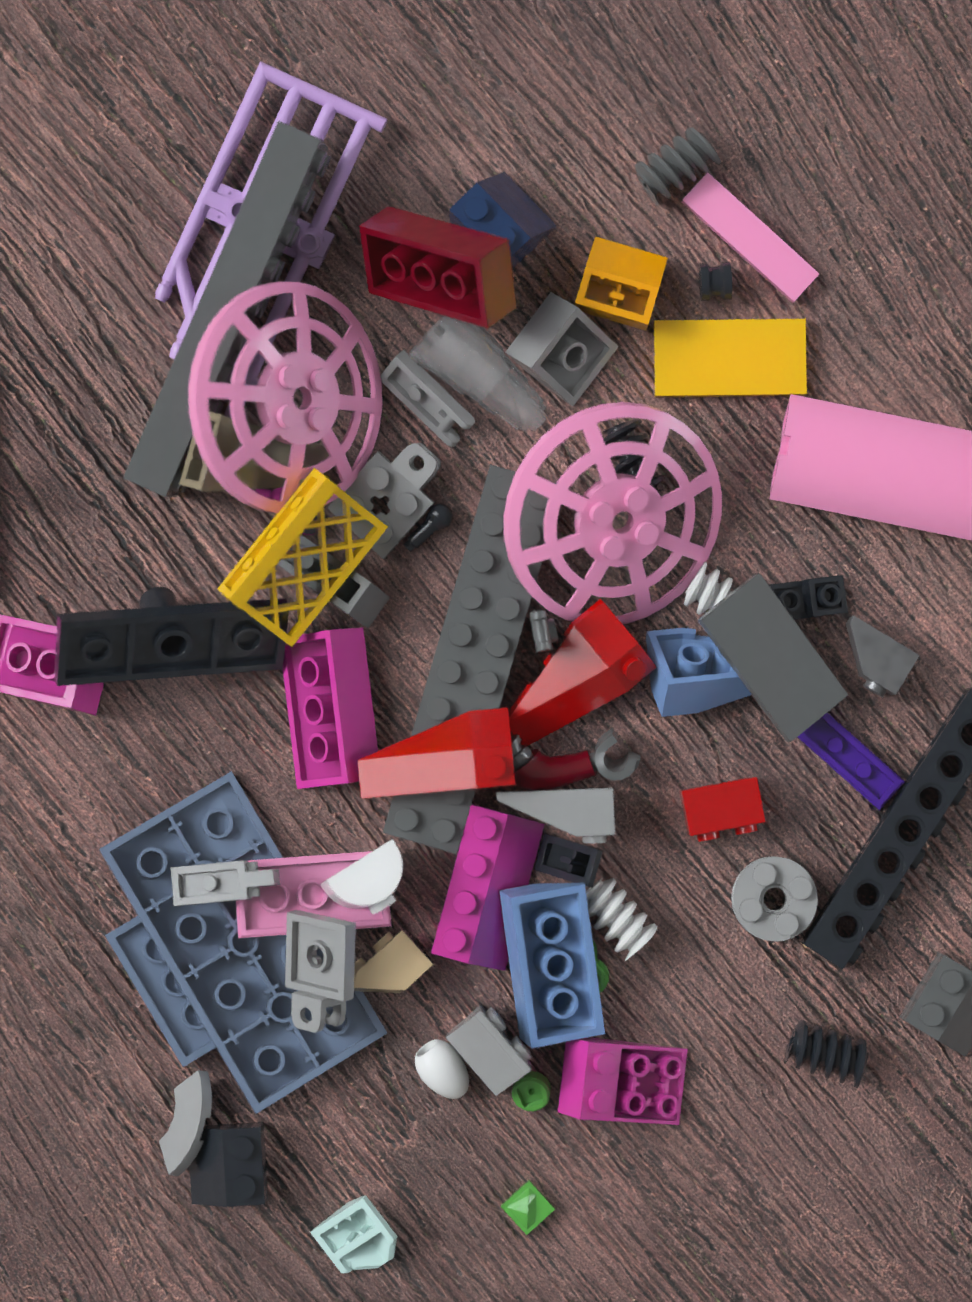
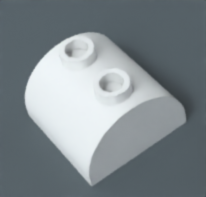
[320,839,402,915]

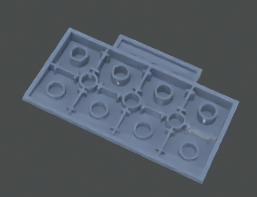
[99,771,387,1114]

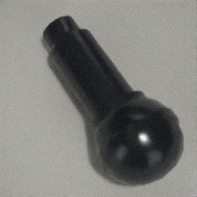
[404,504,453,552]

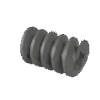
[635,127,721,206]

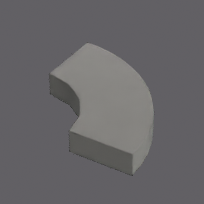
[159,1070,212,1176]

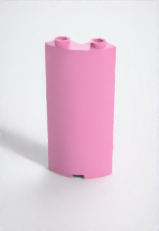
[770,394,972,541]

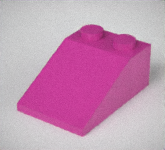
[0,615,104,716]

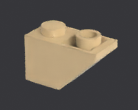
[354,931,433,993]

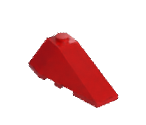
[508,599,657,746]
[358,707,515,799]

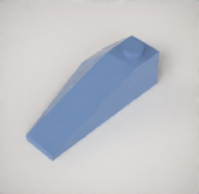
[646,628,752,717]

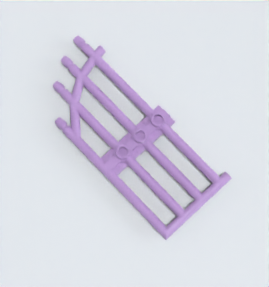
[155,61,387,418]

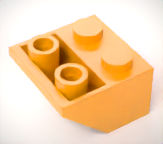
[575,236,668,331]

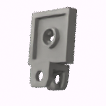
[328,443,441,559]
[285,910,356,1033]

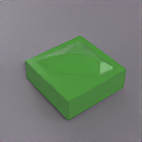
[501,1180,555,1235]

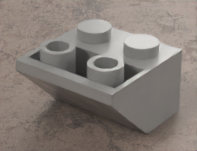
[446,1005,532,1096]

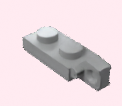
[171,860,280,906]

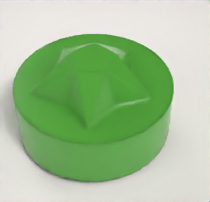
[512,1071,551,1111]

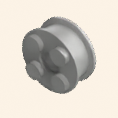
[731,856,818,942]

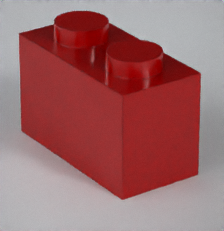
[679,777,766,842]

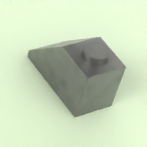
[846,616,920,697]

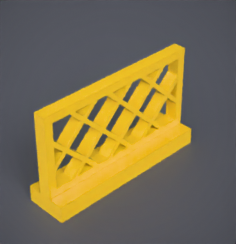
[217,468,388,647]

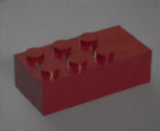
[359,206,516,328]

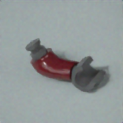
[511,728,641,791]

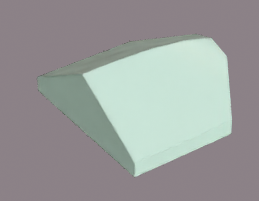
[310,1195,397,1273]

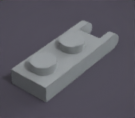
[380,350,475,447]

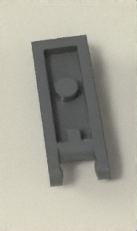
[529,610,558,655]

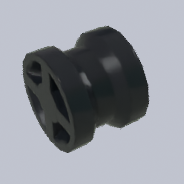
[699,262,732,301]

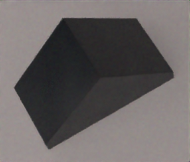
[534,833,603,888]

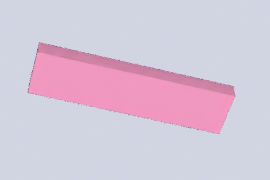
[682,173,819,303]

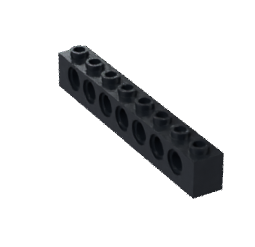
[801,687,972,970]

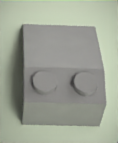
[497,788,615,843]

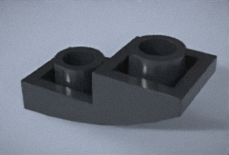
[768,575,848,620]

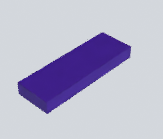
[797,713,905,810]

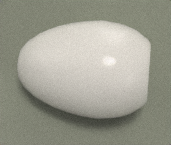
[415,1039,469,1099]

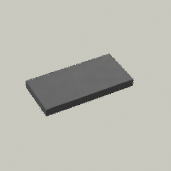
[697,573,848,742]

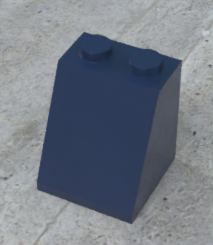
[449,172,557,269]

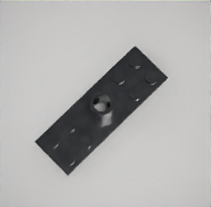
[54,587,289,686]

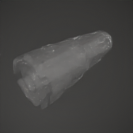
[408,315,548,432]

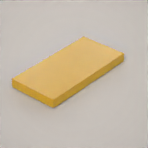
[654,319,807,397]

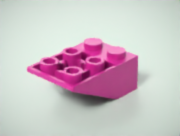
[558,1038,688,1125]

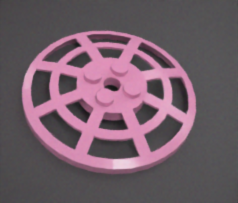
[189,282,382,514]
[504,402,722,624]

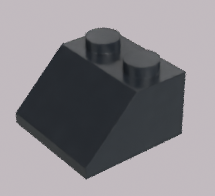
[189,1122,268,1207]

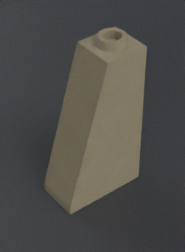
[180,412,329,492]

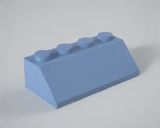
[499,883,605,1048]

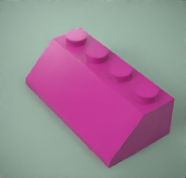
[283,627,378,789]
[431,804,545,971]

